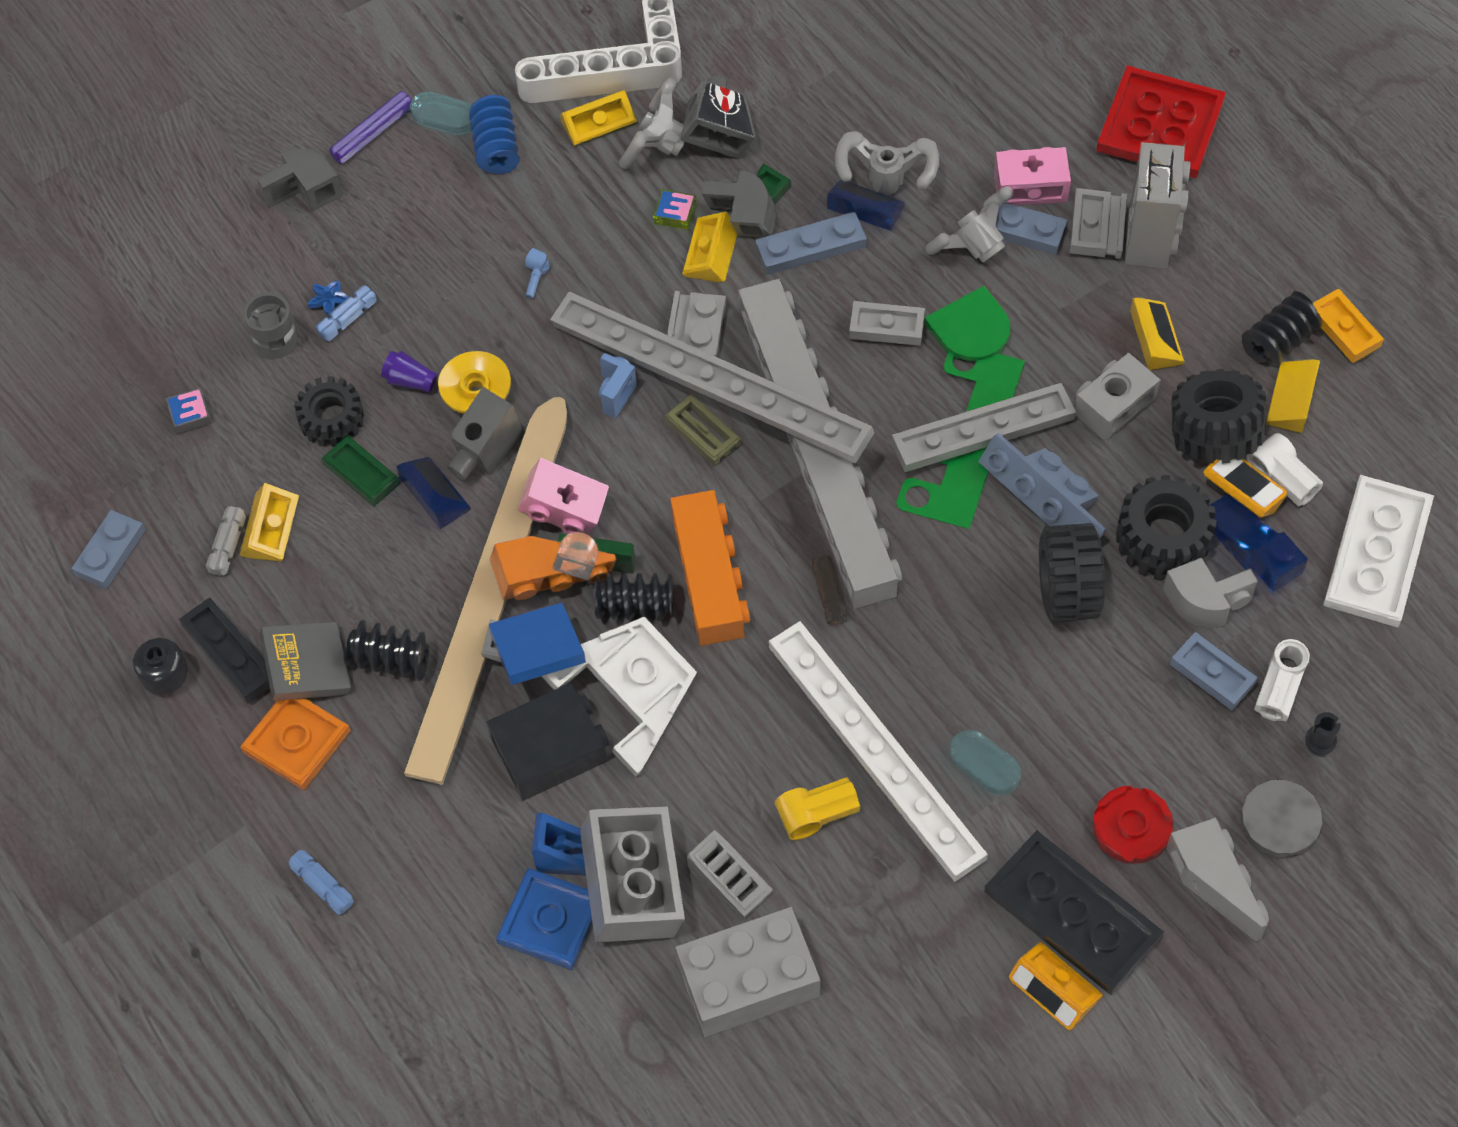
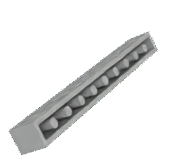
[738,279,902,609]

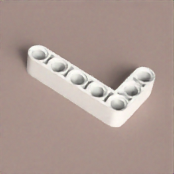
[515,0,682,103]

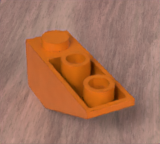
[490,536,616,600]

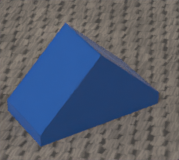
[532,812,586,876]

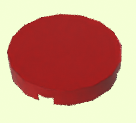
[1092,786,1173,864]

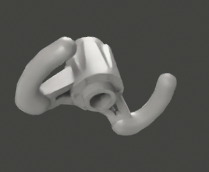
[619,77,685,169]
[835,131,939,195]
[925,186,1013,263]

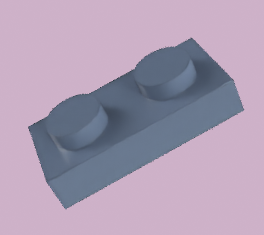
[995,203,1068,255]
[71,510,146,590]
[1170,632,1258,710]

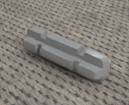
[206,506,246,576]

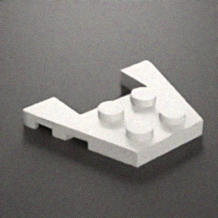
[542,617,697,777]

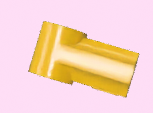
[774,777,860,840]

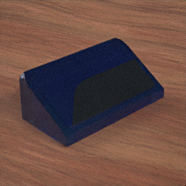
[827,180,905,231]
[396,457,471,529]

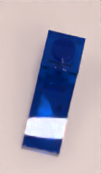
[1209,494,1308,592]

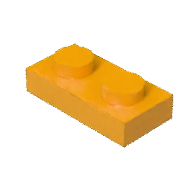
[1313,289,1384,363]

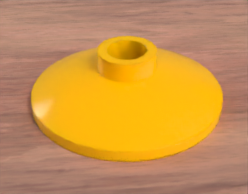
[438,351,511,414]

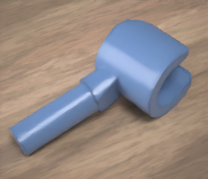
[525,248,550,299]

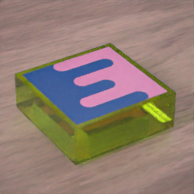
[653,189,696,230]

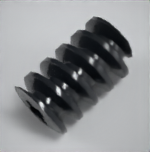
[1241,291,1322,364]
[595,571,674,622]
[343,619,429,681]

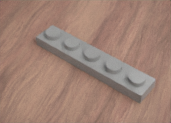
[891,383,1076,472]

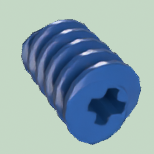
[469,95,520,174]

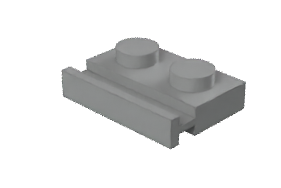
[1069,188,1127,259]
[667,291,726,357]

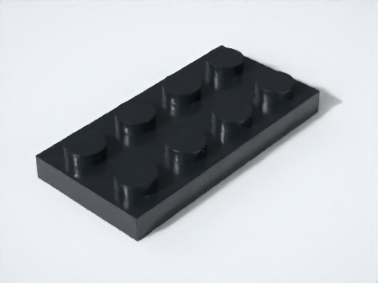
[984,830,1164,995]

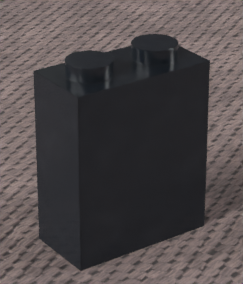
[486,683,610,802]

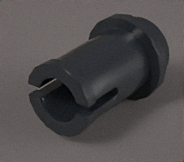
[1305,712,1341,755]

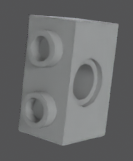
[1075,353,1161,442]

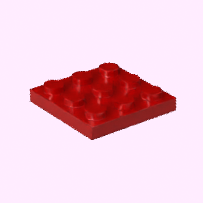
[1096,65,1226,179]

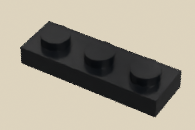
[179,597,270,704]

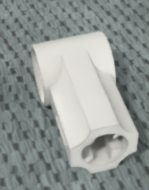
[1246,433,1323,507]
[1254,639,1310,721]

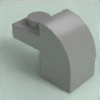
[1163,558,1258,628]

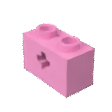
[994,147,1071,206]
[517,458,609,537]

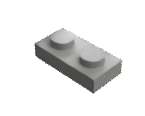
[849,301,925,346]

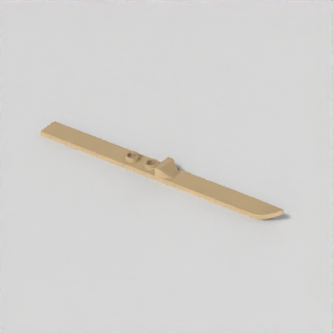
[404,397,567,785]

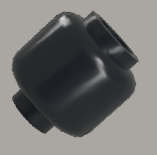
[133,638,188,695]

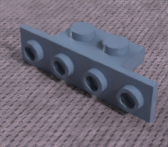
[978,433,1107,539]

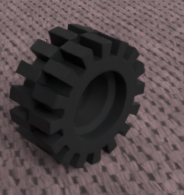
[294,376,364,447]

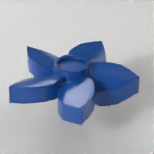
[307,281,348,317]

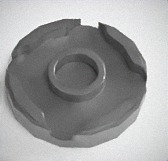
[1240,780,1323,858]

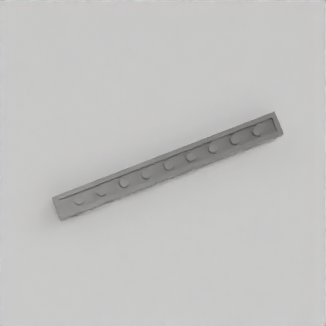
[550,292,874,463]

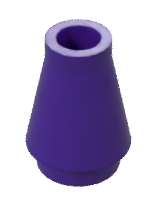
[381,351,438,393]

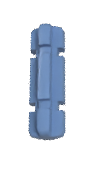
[315,285,377,342]
[288,850,354,914]

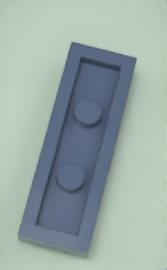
[755,212,867,275]

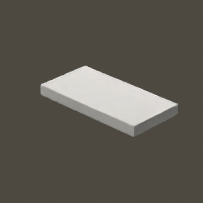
[1323,475,1434,627]

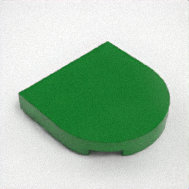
[924,286,1010,361]

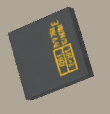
[259,622,351,701]

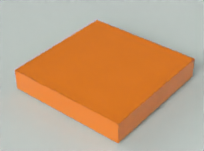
[240,698,351,791]

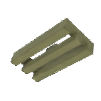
[665,394,741,467]

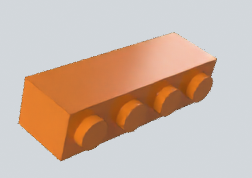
[670,490,750,646]

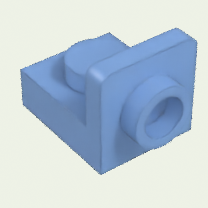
[599,353,637,419]

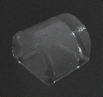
[552,532,598,580]

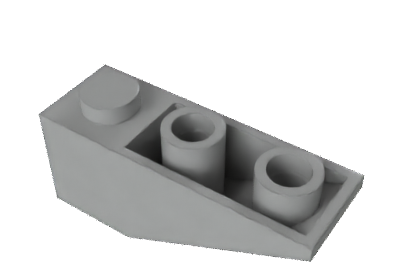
[1166,818,1269,941]

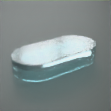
[410,91,472,135]
[950,730,1021,795]

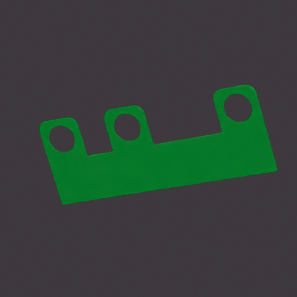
[896,351,1025,529]

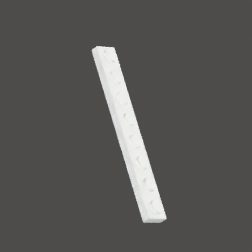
[769,621,988,882]

